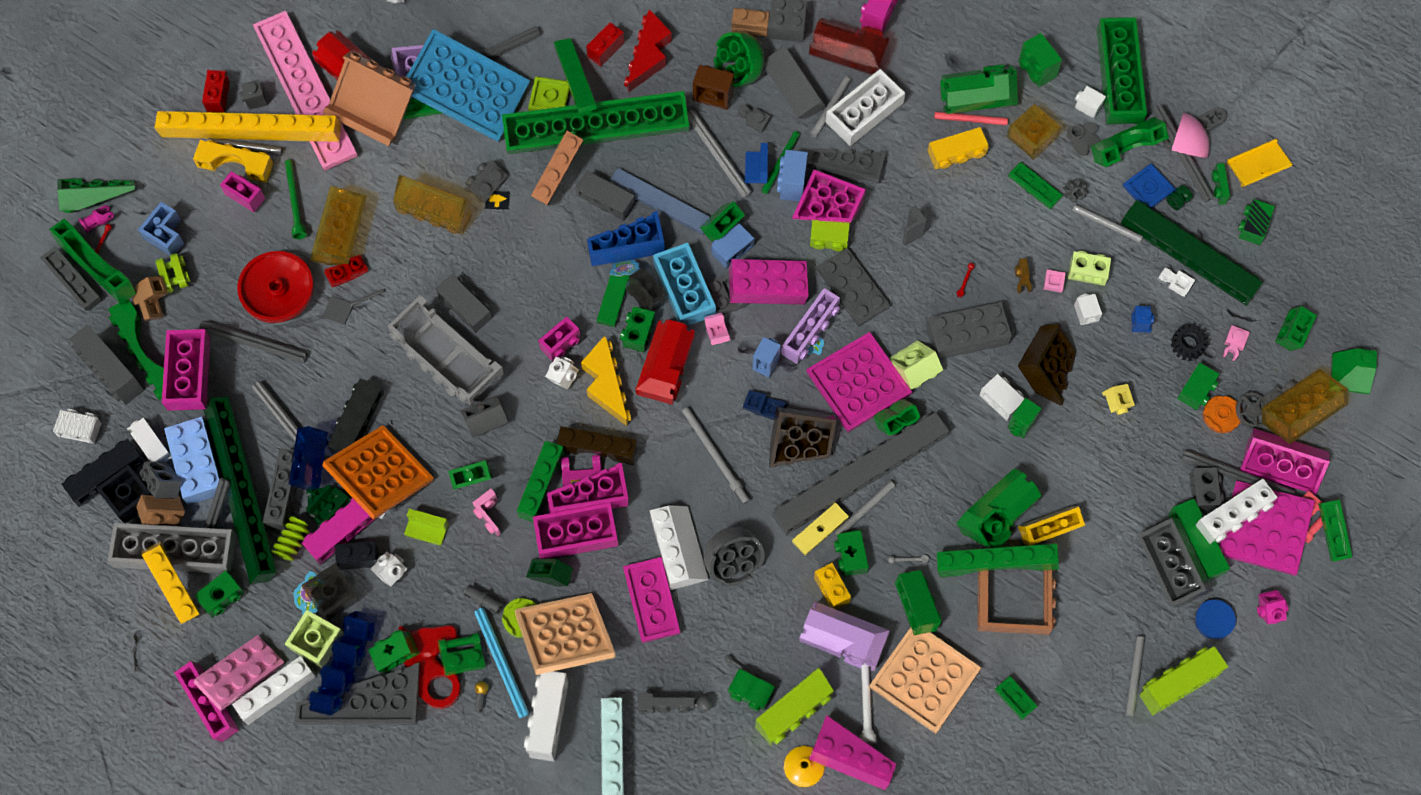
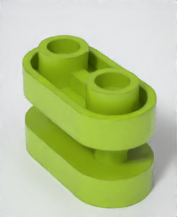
[155,253,191,293]

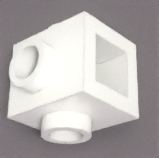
[545,357,578,390]
[371,552,407,586]

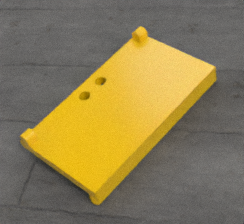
[1227,139,1292,187]

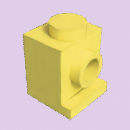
[1102,384,1135,415]

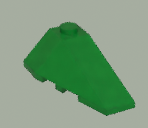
[57,178,135,213]

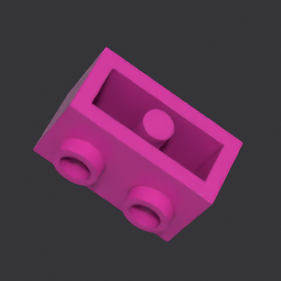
[220,171,265,213]
[538,316,581,362]

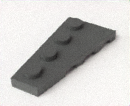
[807,149,886,184]

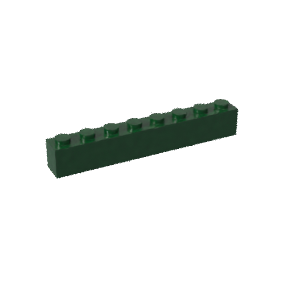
[1121,200,1263,306]

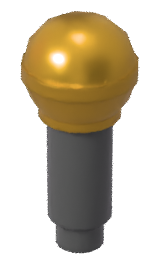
[475,681,489,713]

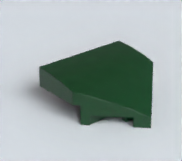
[306,484,351,525]

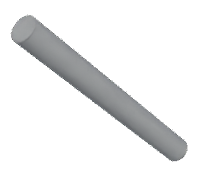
[810,77,851,137]
[1072,204,1143,243]
[835,481,895,536]
[1126,636,1145,716]

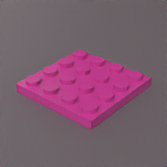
[806,332,912,433]
[1219,481,1315,576]

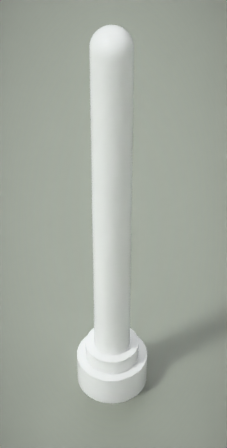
[860,662,876,745]

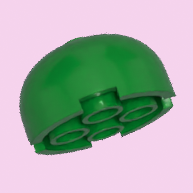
[714,32,764,87]

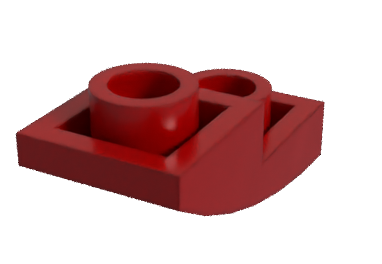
[324,255,368,288]

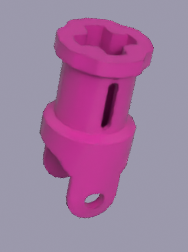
[78,205,114,233]

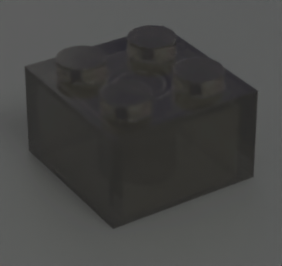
[301,563,359,621]

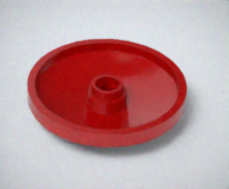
[237,251,314,323]

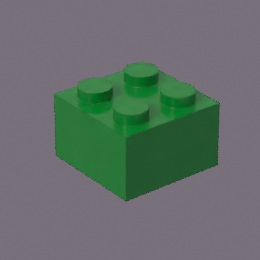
[1018,33,1062,88]

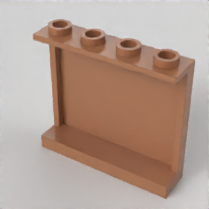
[323,51,416,146]

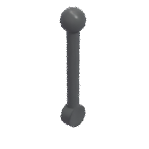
[725,655,762,679]

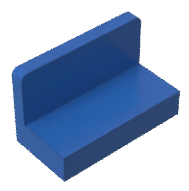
[745,143,768,184]

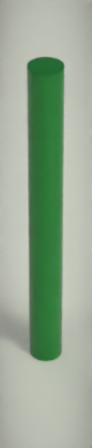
[761,131,800,194]

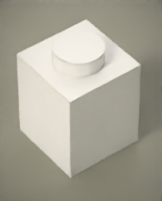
[1075,86,1106,119]
[1074,294,1102,325]

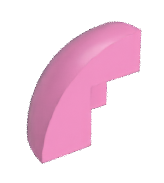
[1172,112,1210,158]

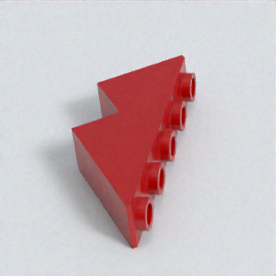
[624,10,672,92]

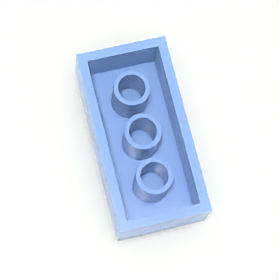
[164,417,221,505]

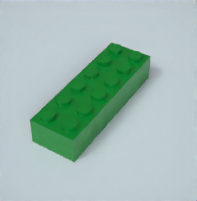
[1096,17,1147,125]

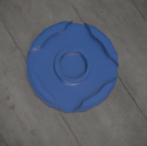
[1195,599,1236,639]

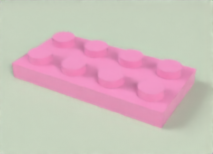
[194,635,284,711]

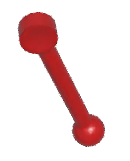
[95,224,112,255]
[957,263,975,298]

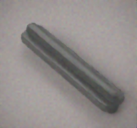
[204,478,230,529]

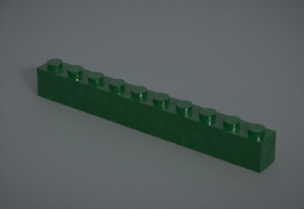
[203,396,277,584]

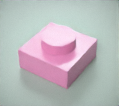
[1043,270,1065,293]

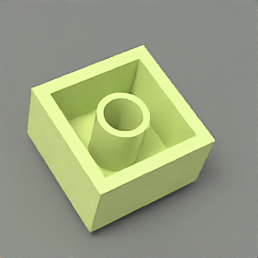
[285,610,345,668]

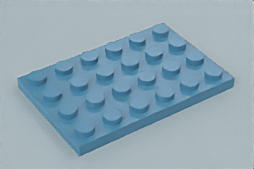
[406,29,530,142]

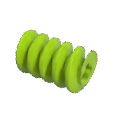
[271,516,310,561]

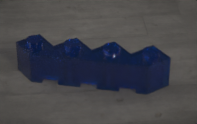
[308,611,377,716]

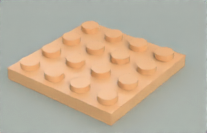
[515,593,615,675]
[869,627,981,734]

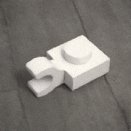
[1158,268,1195,297]

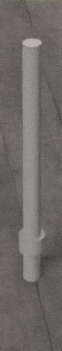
[682,407,750,504]

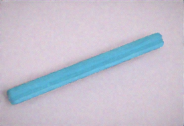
[474,608,529,718]

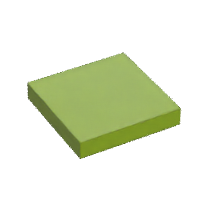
[528,76,570,111]

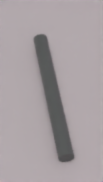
[210,138,283,154]

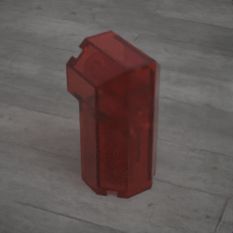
[809,18,890,75]

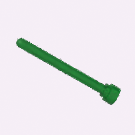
[285,159,307,240]

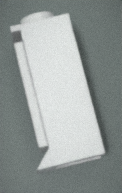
[127,418,172,462]

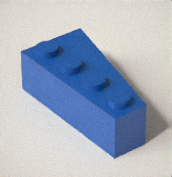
[587,211,665,266]

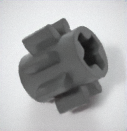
[1063,178,1087,203]

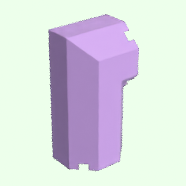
[799,601,890,671]

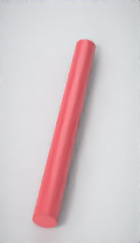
[934,112,1008,125]

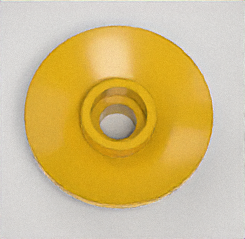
[784,746,825,787]

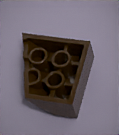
[1018,324,1076,405]
[769,407,836,468]

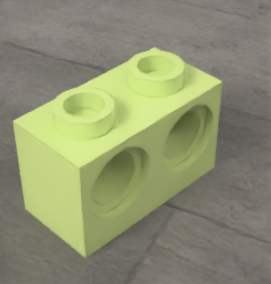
[1068,251,1111,286]

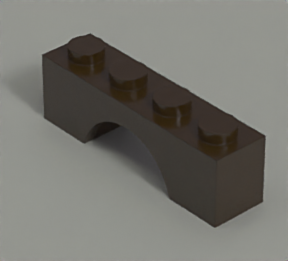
[556,426,637,465]

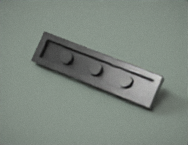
[40,247,101,311]

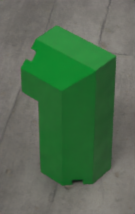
[940,64,1018,114]
[956,468,1042,547]

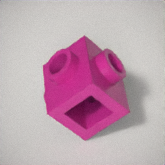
[1257,590,1288,624]

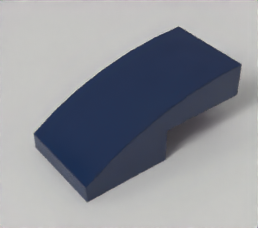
[743,390,787,420]

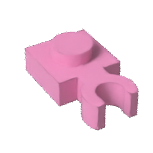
[1223,325,1250,361]

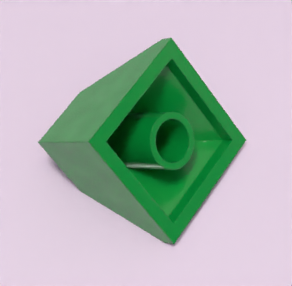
[1330,348,1377,395]

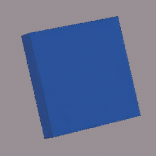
[1123,163,1175,209]

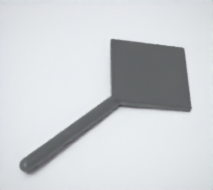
[322,289,385,325]

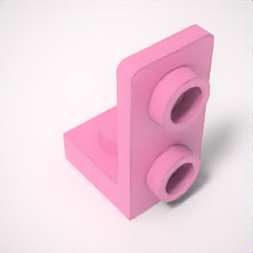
[472,489,501,537]

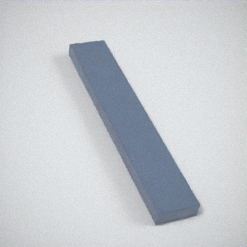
[610,168,710,236]

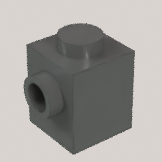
[240,79,267,110]

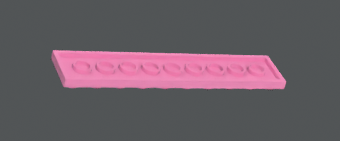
[253,11,357,171]

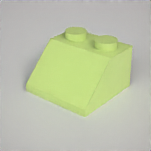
[889,341,943,389]

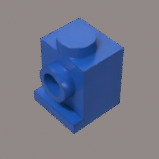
[1131,306,1154,333]

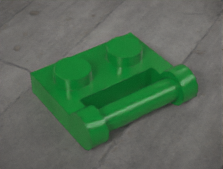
[438,633,485,676]

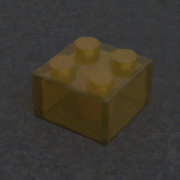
[1006,103,1061,160]

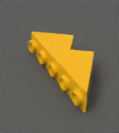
[581,336,631,426]

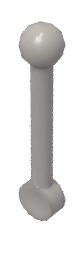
[888,555,929,564]

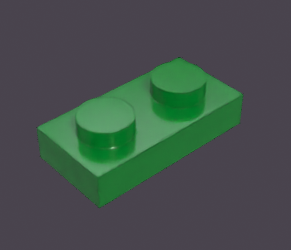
[1211,163,1230,205]
[994,676,1038,721]

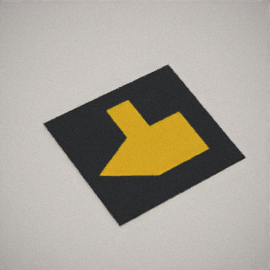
[485,191,510,210]

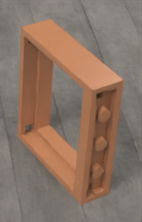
[977,570,1056,635]

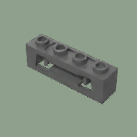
[263,448,303,531]

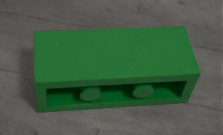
[894,570,941,635]

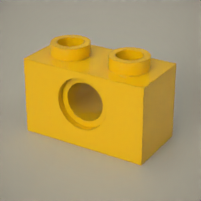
[814,563,851,610]

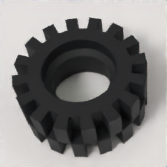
[1171,324,1208,361]

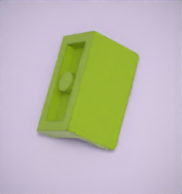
[404,509,449,546]

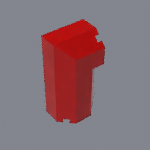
[312,30,372,81]
[636,320,695,405]

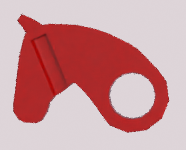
[398,625,461,709]

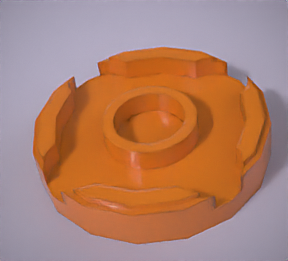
[1203,396,1242,433]

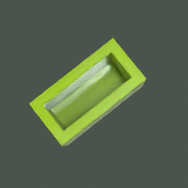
[810,220,849,251]

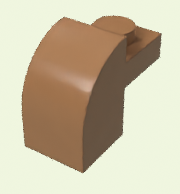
[133,276,168,321]

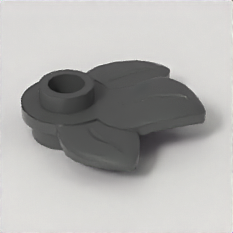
[1067,123,1100,156]

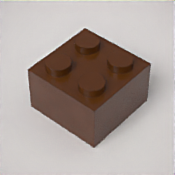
[693,65,734,110]

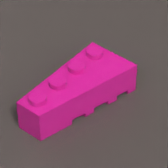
[547,462,628,513]
[809,715,896,790]

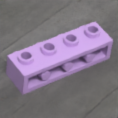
[781,288,840,364]

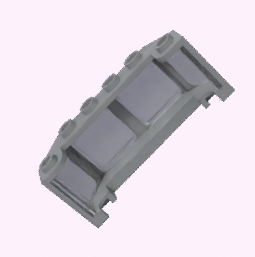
[388,295,504,405]

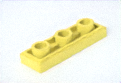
[792,503,849,556]

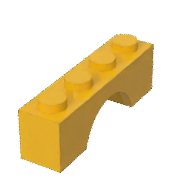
[193,140,273,183]
[142,542,200,624]

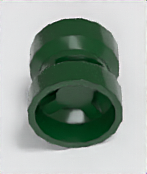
[1166,185,1193,211]

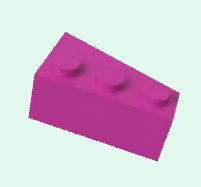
[792,170,865,223]

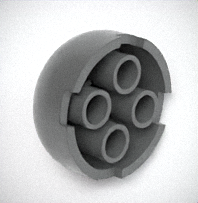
[704,527,765,586]

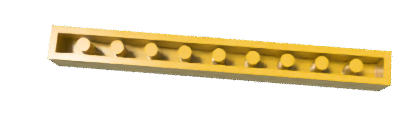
[154,111,341,142]

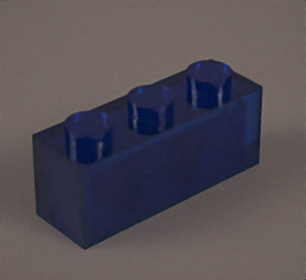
[288,426,328,491]

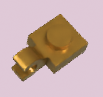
[1015,258,1032,294]

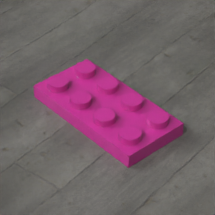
[623,557,680,643]

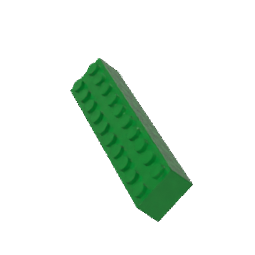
[502,91,689,155]

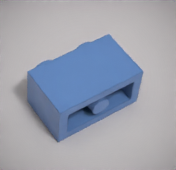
[711,224,754,269]
[752,337,781,378]

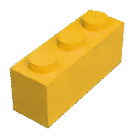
[928,127,989,170]
[1018,506,1085,545]

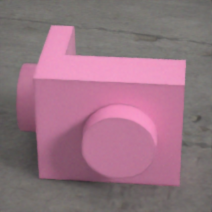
[704,313,730,345]

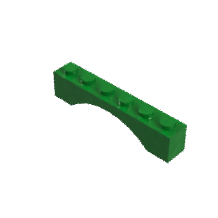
[49,218,136,305]
[108,300,164,400]
[937,544,1060,577]

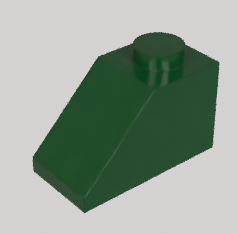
[526,559,574,587]

